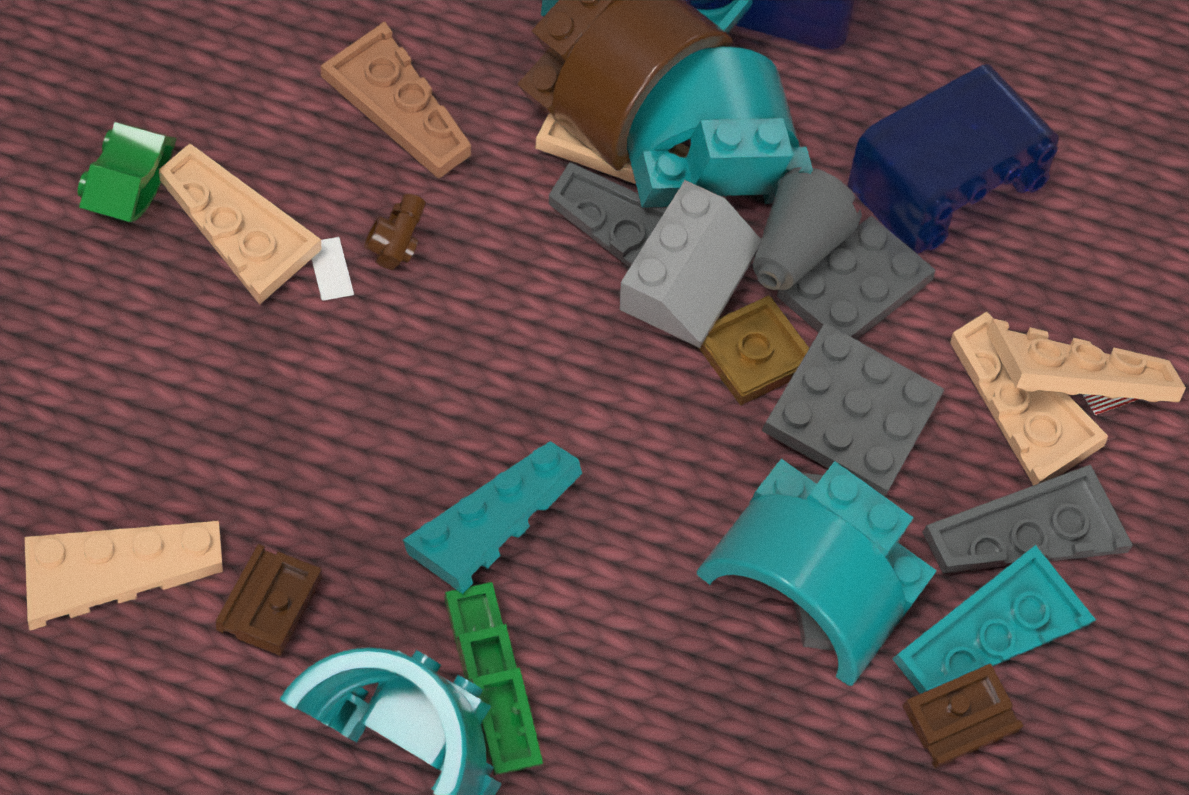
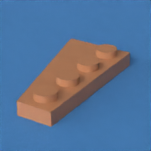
[321,22,471,179]

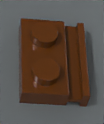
[215,544,322,656]
[902,663,1024,769]

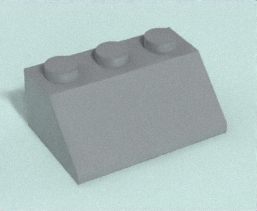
[620,180,761,348]

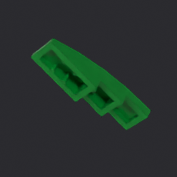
[444,582,543,776]

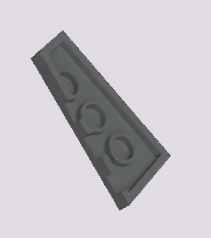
[549,162,668,268]
[922,464,1133,573]

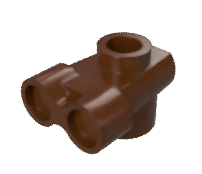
[364,194,426,270]

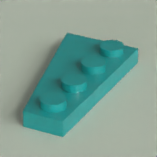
[403,441,582,594]
[892,545,1096,694]

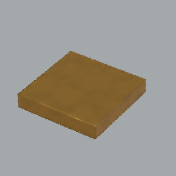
[698,295,809,406]

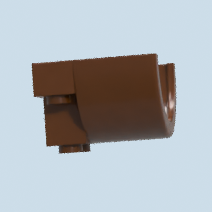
[517,0,734,171]

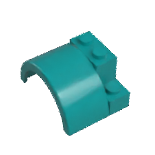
[627,47,813,208]
[696,458,937,686]
[279,648,502,795]

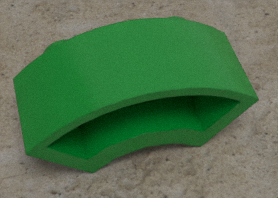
[78,122,177,222]

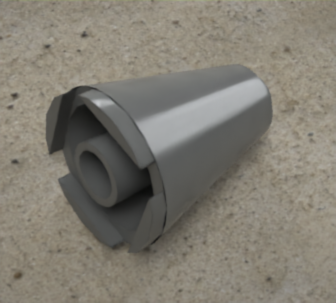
[753,167,862,290]

